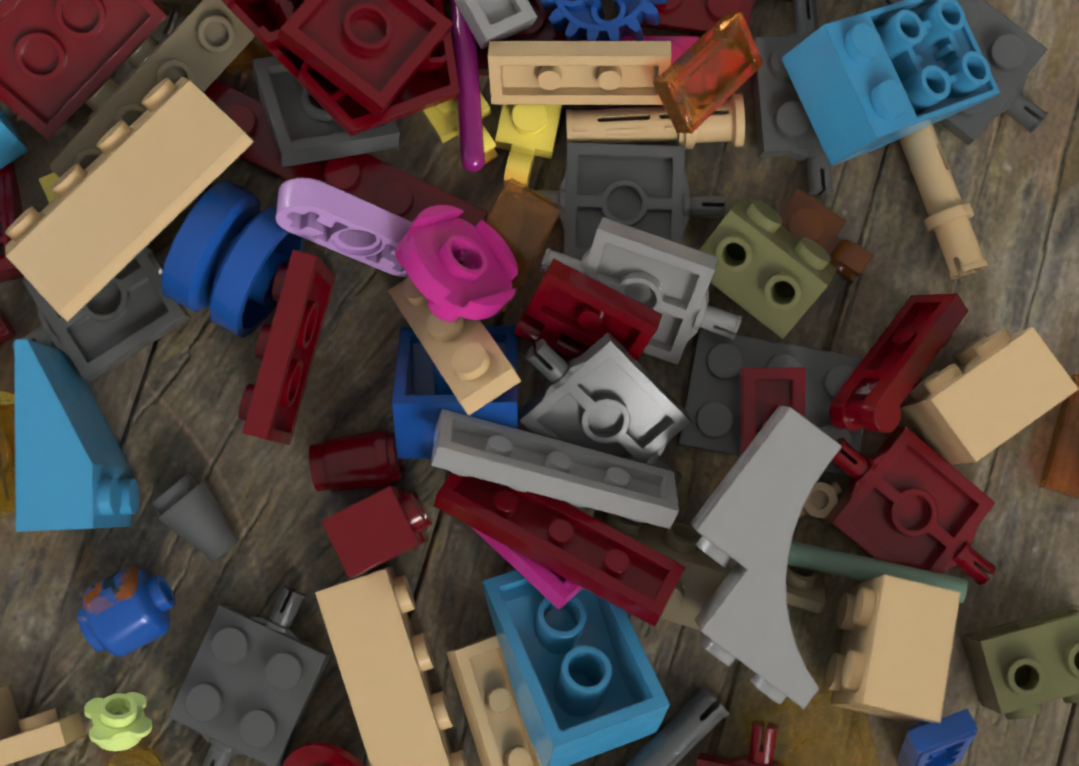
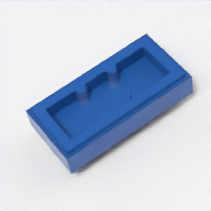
[897,708,978,766]

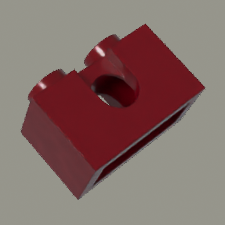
[321,486,432,579]

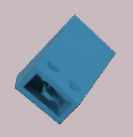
[781,0,1001,166]

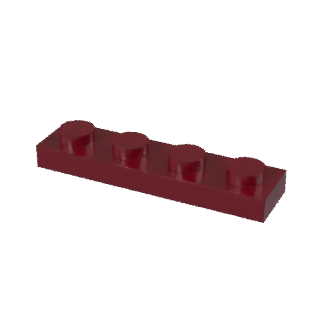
[434,472,686,627]

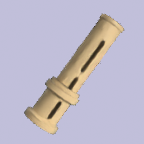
[566,94,745,150]

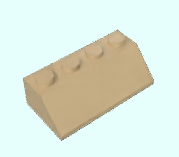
[5,77,254,322]

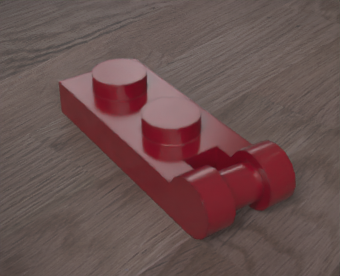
[829,293,968,433]

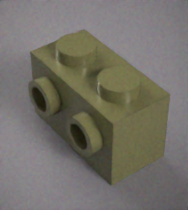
[699,196,837,339]
[961,604,1079,719]

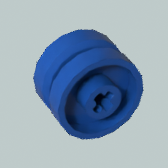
[161,180,306,338]

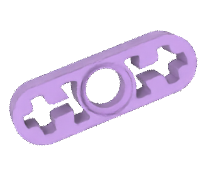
[276,178,412,278]

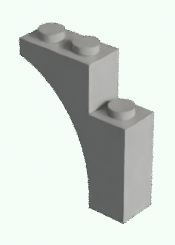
[690,405,842,709]

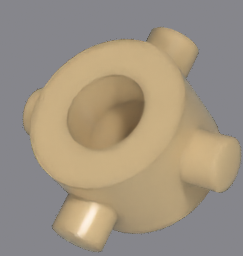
[799,482,842,525]

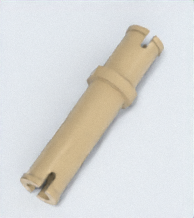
[899,124,989,280]

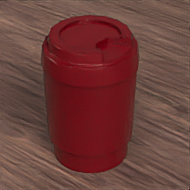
[309,430,403,492]

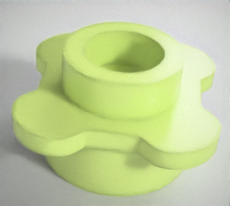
[84,692,152,751]

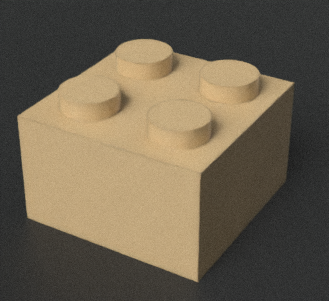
[900,327,1079,465]
[826,574,961,722]

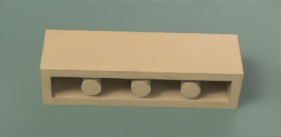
[315,566,469,766]

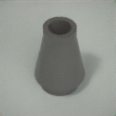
[151,472,240,563]

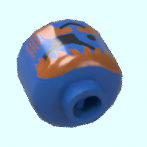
[77,566,176,657]

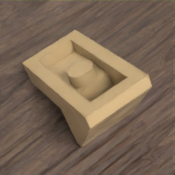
[0,685,86,766]

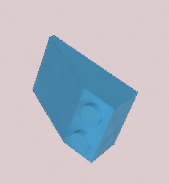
[14,339,140,532]
[482,570,670,766]

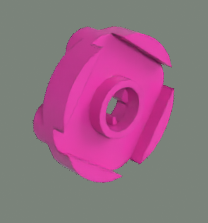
[395,205,518,322]

